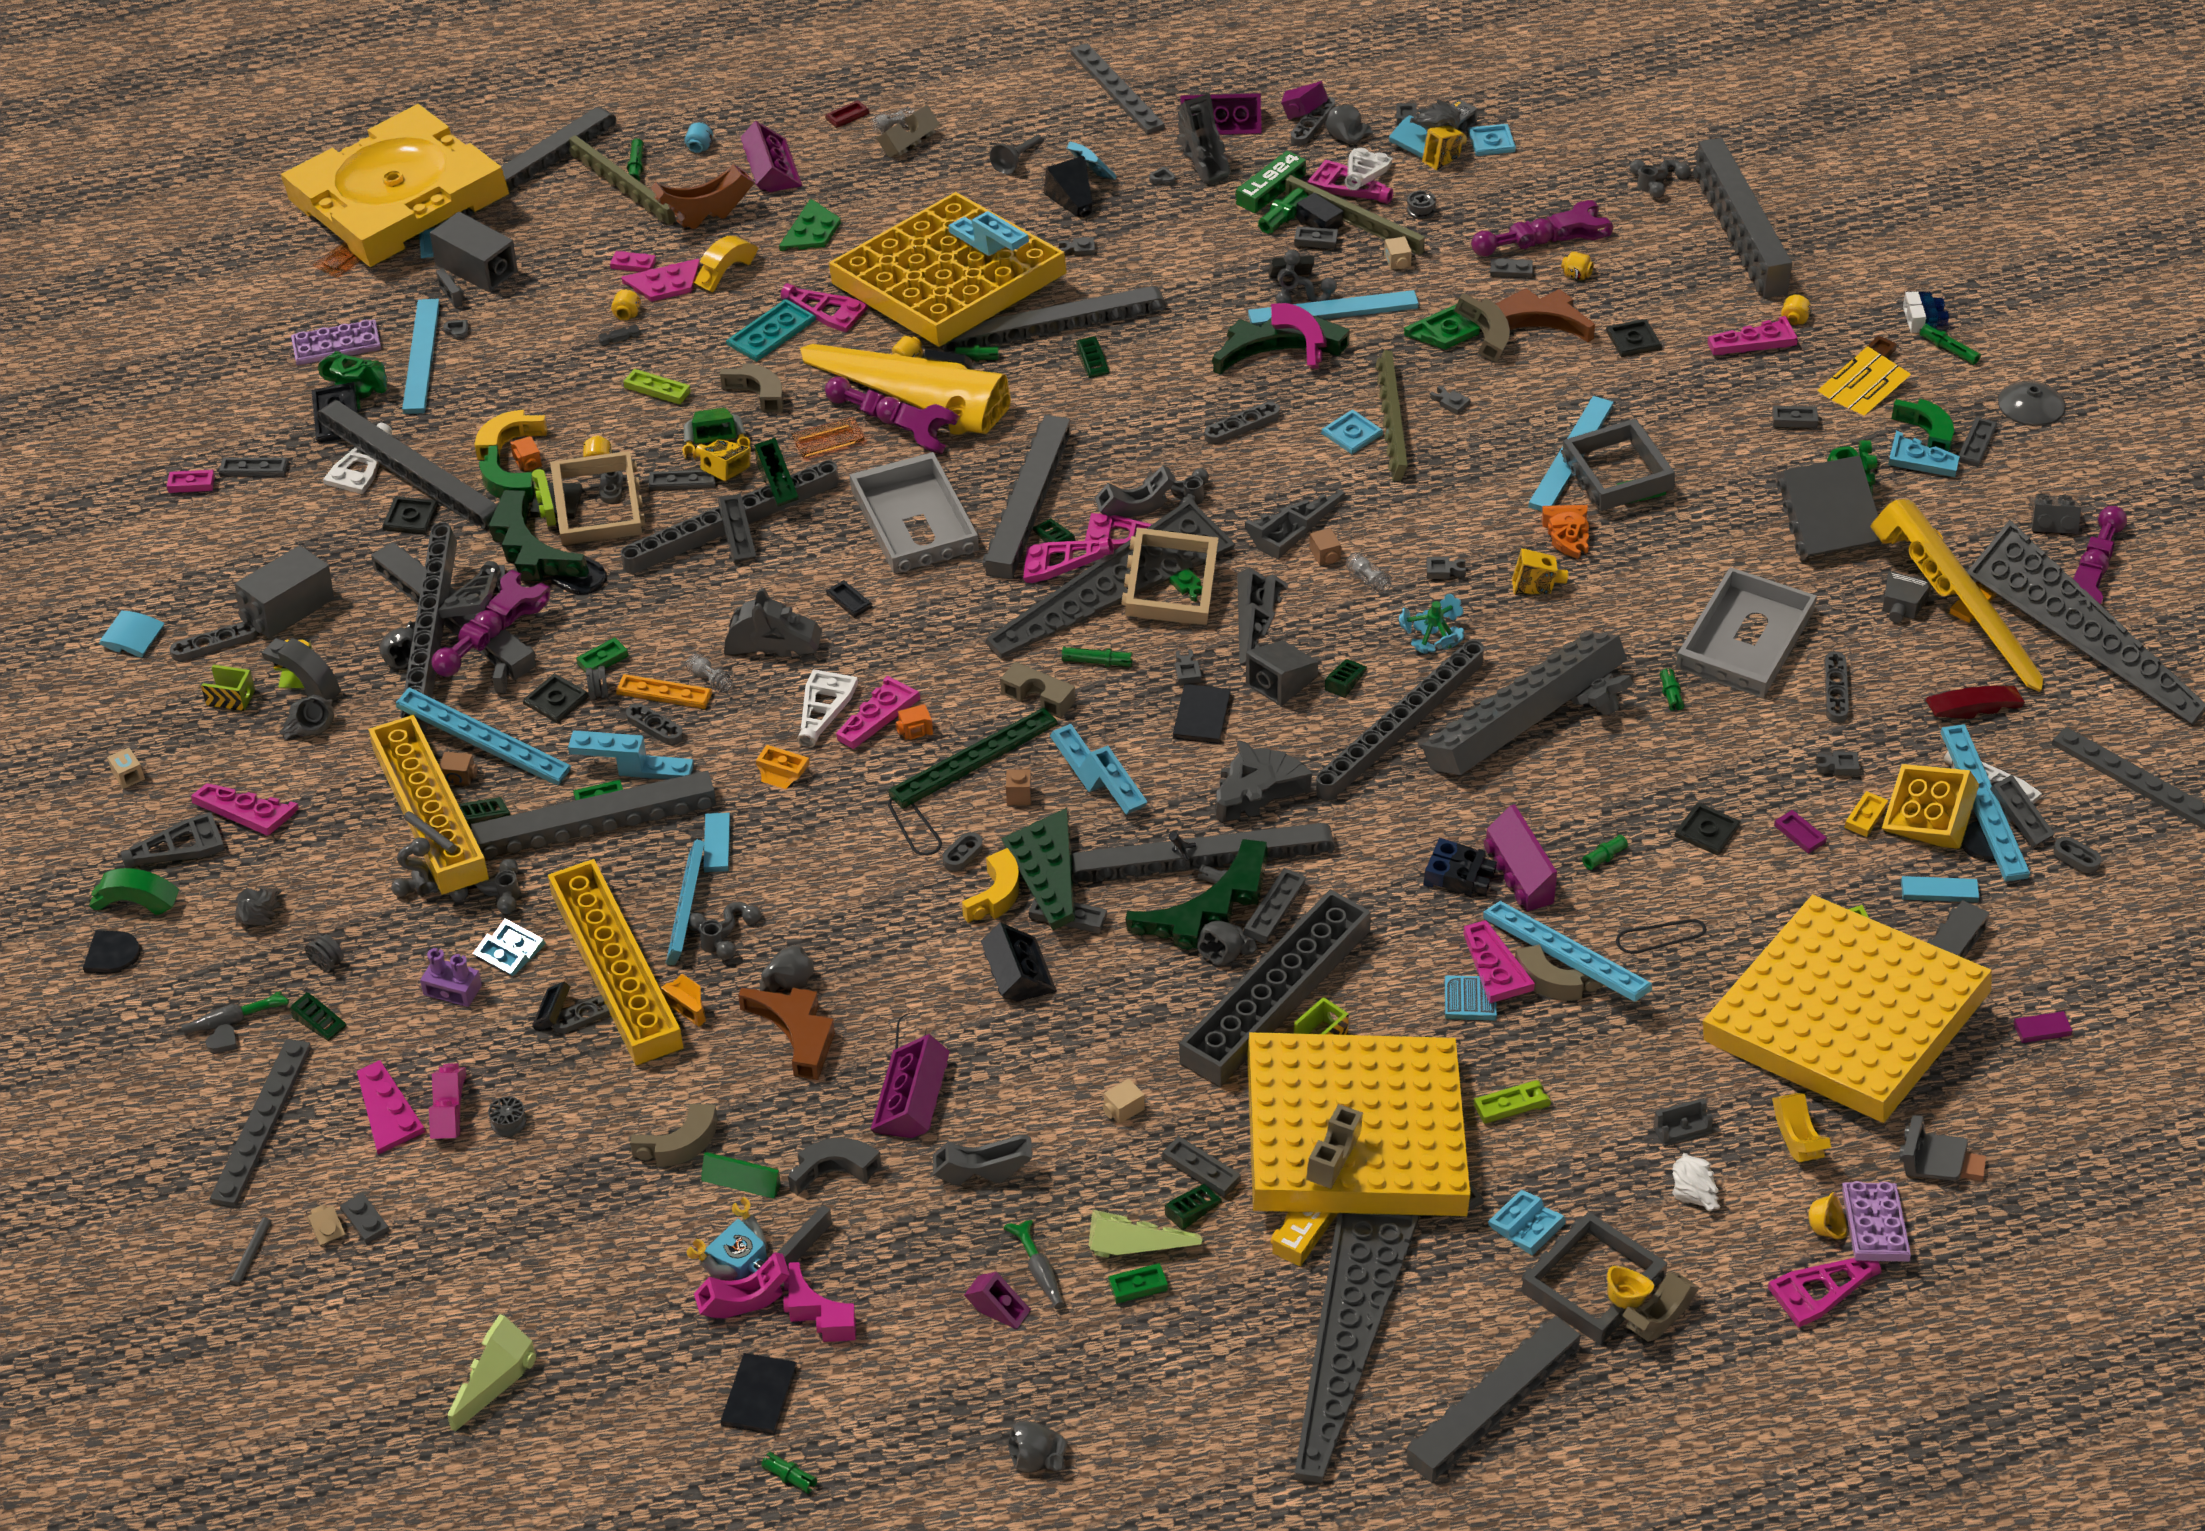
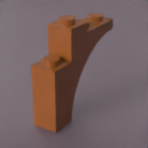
[651,164,755,229]
[1496,288,1595,343]
[738,988,835,1080]

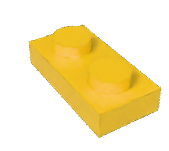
[1844,791,1888,837]

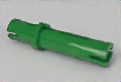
[627,138,644,182]
[1919,323,1981,365]
[1061,646,1133,667]

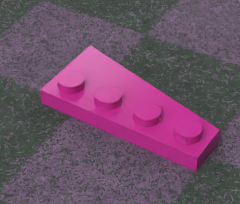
[1708,316,1798,355]
[836,676,921,749]
[191,783,299,836]
[357,1060,425,1155]

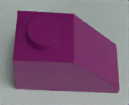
[1281,81,1329,120]
[964,1271,1031,1329]

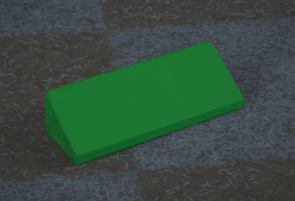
[701,1152,781,1199]

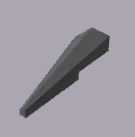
[1245,489,1345,560]
[1237,568,1288,665]

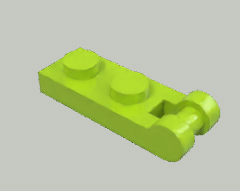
[532,469,556,527]
[1474,1080,1551,1124]

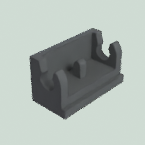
[1653,1098,1713,1147]

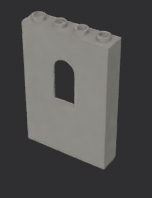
[849,452,979,574]
[1676,567,1817,698]

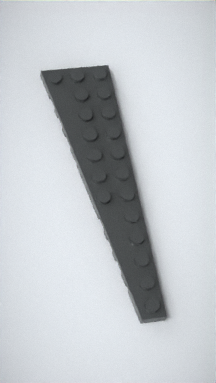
[985,499,1235,659]
[1967,520,2205,726]
[1294,1213,1419,1483]

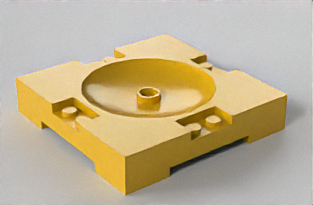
[281,104,509,267]

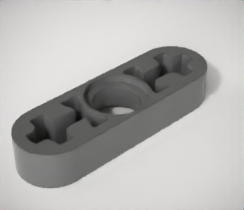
[626,704,683,745]
[552,995,610,1033]

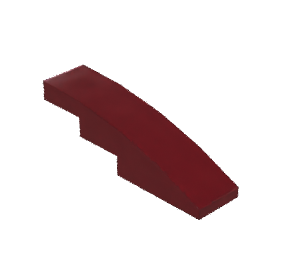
[1925,685,2025,719]

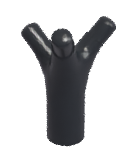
[1169,831,1196,861]

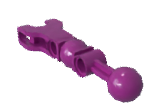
[1471,200,1614,257]
[824,376,960,455]
[2073,506,2127,605]
[431,570,551,677]

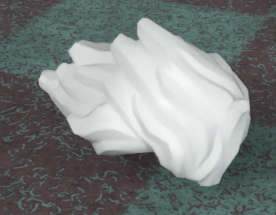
[1672,1153,1720,1211]

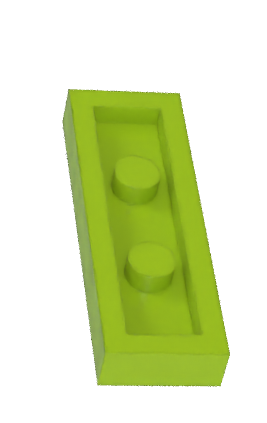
[623,369,691,405]

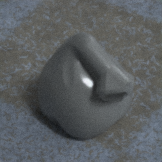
[1325,104,1373,144]
[379,621,415,669]
[1197,921,1257,965]
[759,945,814,993]
[1008,1421,1068,1473]

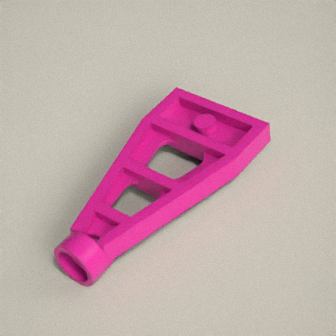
[1307,160,1393,205]
[781,283,868,333]
[1085,513,1152,549]
[1023,536,1114,583]
[1768,1258,1881,1328]

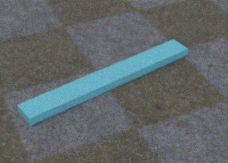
[1248,290,1419,327]
[402,299,440,414]
[1528,396,1614,511]
[396,687,571,785]
[1940,724,2030,882]
[1483,901,1652,1002]

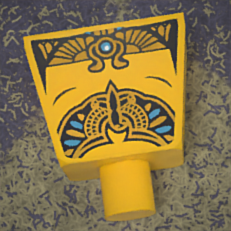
[1422,125,1467,170]
[695,440,751,481]
[1512,548,1568,595]

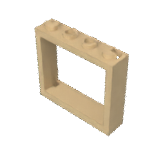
[550,451,646,546]
[1121,528,1218,625]

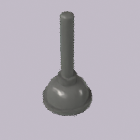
[990,134,1042,175]

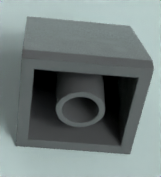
[1246,640,1318,706]

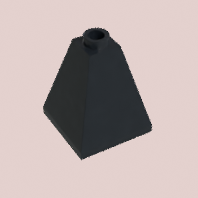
[1043,155,1092,218]

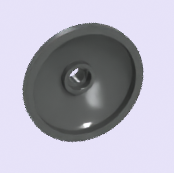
[1998,381,2065,426]

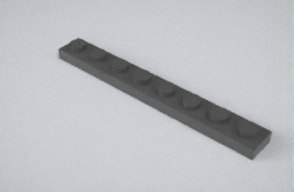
[1070,43,1165,135]
[2052,727,2205,830]
[210,1039,312,1208]

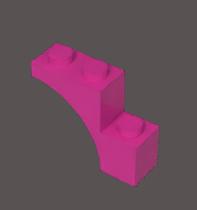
[429,1063,466,1139]
[783,1262,856,1342]

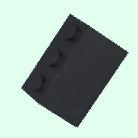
[981,922,1057,1002]

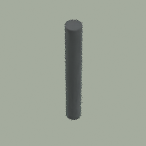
[404,811,457,853]
[230,1217,272,1286]

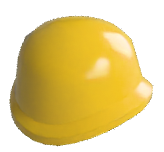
[1808,1192,1848,1239]
[1607,1266,1654,1309]

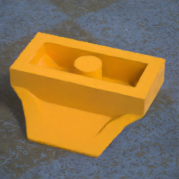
[756,745,810,789]
[661,974,706,1027]

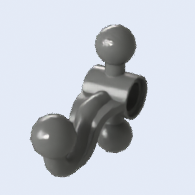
[1629,159,1691,198]
[1275,249,1337,304]
[1143,468,1209,506]
[391,837,439,897]
[449,859,521,914]
[687,902,762,960]

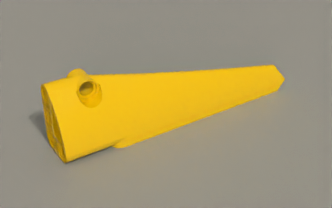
[800,344,1011,435]
[1871,499,2043,692]

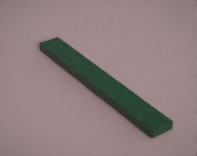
[888,707,1057,809]

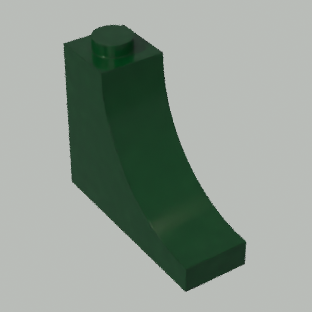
[754,437,799,507]

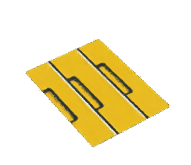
[1817,347,1911,416]

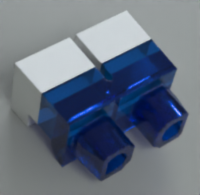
[1903,292,1949,333]

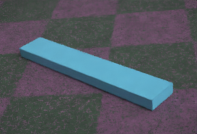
[666,839,705,966]

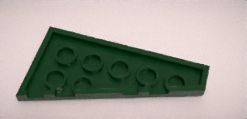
[1001,808,1075,930]

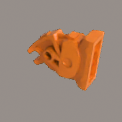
[1541,505,1589,559]

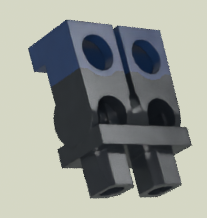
[1423,838,1497,897]

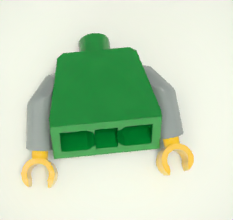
[682,408,750,459]

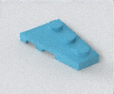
[1888,430,1960,477]

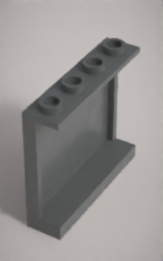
[1776,455,1882,561]

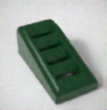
[1076,336,1109,378]
[1033,518,1076,556]
[1325,659,1367,698]
[458,797,510,830]
[290,992,347,1041]
[1165,1184,1222,1231]

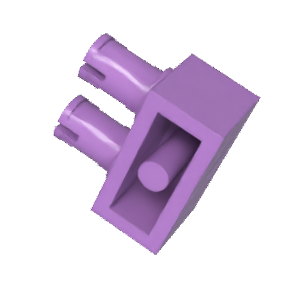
[420,948,482,1007]

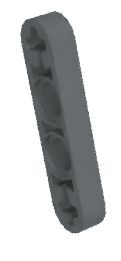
[1291,96,1335,146]
[1204,402,1280,444]
[170,621,259,661]
[1824,652,1849,723]

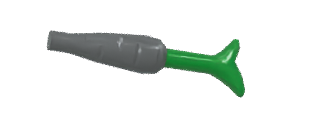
[181,991,289,1034]
[1004,1220,1064,1310]

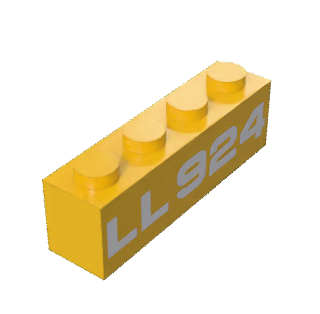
[1270,1212,1338,1267]

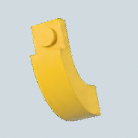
[694,236,759,292]
[474,410,547,460]
[962,848,1019,923]
[1772,1093,1831,1162]

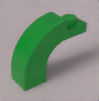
[1891,399,1954,452]
[479,446,534,502]
[89,868,180,915]

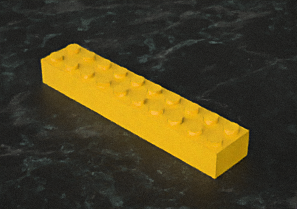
[368,715,489,895]
[548,859,684,1066]

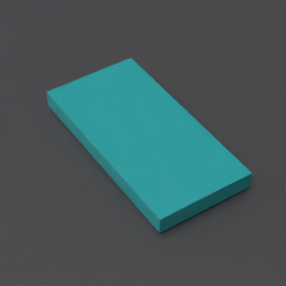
[726,299,816,362]

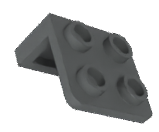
[2029,494,2081,534]
[1899,1115,1968,1181]

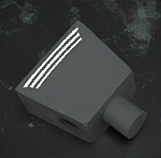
[1882,571,1931,623]

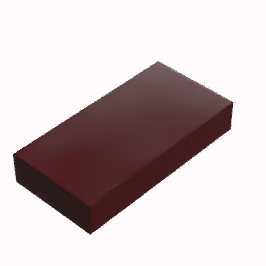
[825,100,870,128]

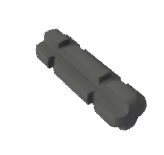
[598,325,640,346]

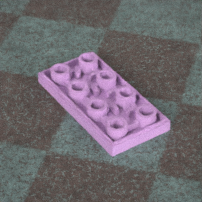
[291,320,381,365]
[1842,1181,1911,1262]

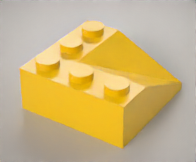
[1882,764,1979,849]

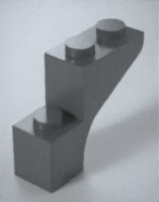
[933,1135,1032,1185]

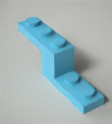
[948,211,1029,256]
[1050,724,1147,815]
[568,730,694,780]

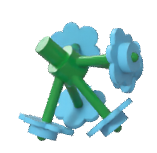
[1399,594,1464,654]

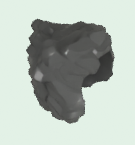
[1410,99,1461,131]
[279,694,334,740]
[235,888,282,925]

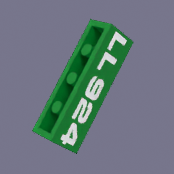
[1235,151,1306,214]

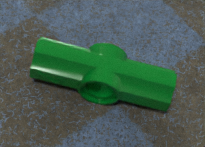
[1258,188,1308,234]

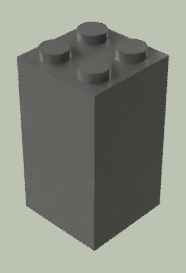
[430,212,518,292]
[235,545,334,639]

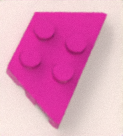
[621,258,700,302]

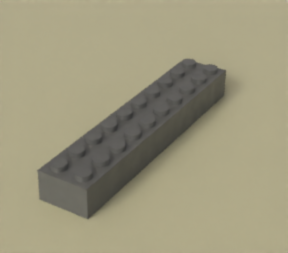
[1693,138,1792,298]
[1421,630,1627,775]
[1179,889,1371,1087]

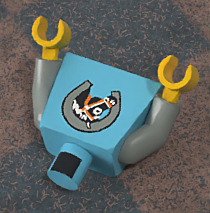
[687,1197,767,1280]

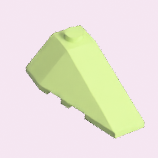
[1089,1210,1202,1258]
[447,1314,536,1431]

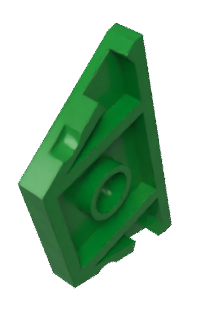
[779,199,841,251]
[1404,304,1480,350]

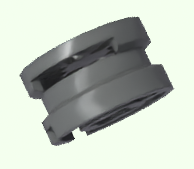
[1407,190,1436,220]
[586,666,609,700]
[305,933,344,973]
[488,1096,527,1136]

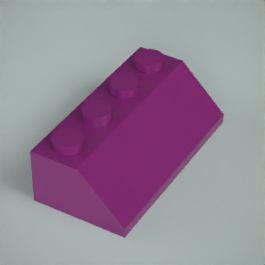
[1180,93,1262,135]
[740,120,802,192]
[1484,804,1557,912]
[870,1034,950,1138]

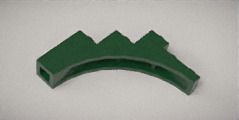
[1212,315,1350,375]
[489,490,589,581]
[1125,839,1268,950]

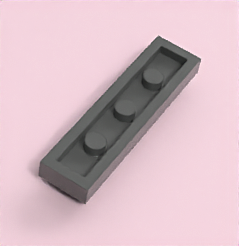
[1243,868,1306,944]

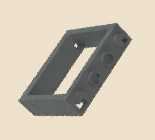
[1561,418,1675,511]
[1521,1211,1668,1345]

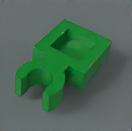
[1169,568,1203,602]

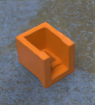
[510,436,542,472]
[895,704,933,740]

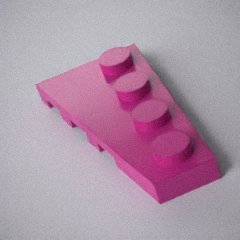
[1463,920,1535,1004]

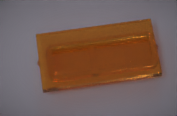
[313,242,361,278]
[791,416,865,458]

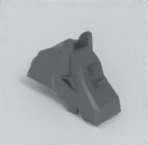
[1176,93,1231,184]
[724,588,822,657]
[1215,740,1312,823]

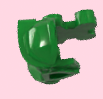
[318,351,388,410]
[1827,440,1877,497]

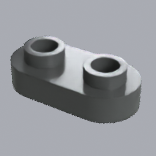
[599,471,624,503]
[943,832,983,871]
[2053,837,2101,873]

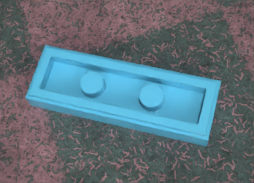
[704,813,730,872]
[1901,876,1979,903]

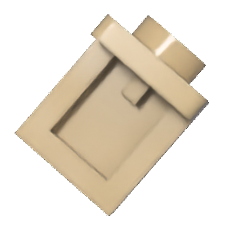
[307,1204,345,1246]

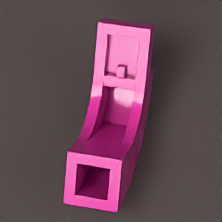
[1271,303,1327,369]
[694,1252,790,1318]

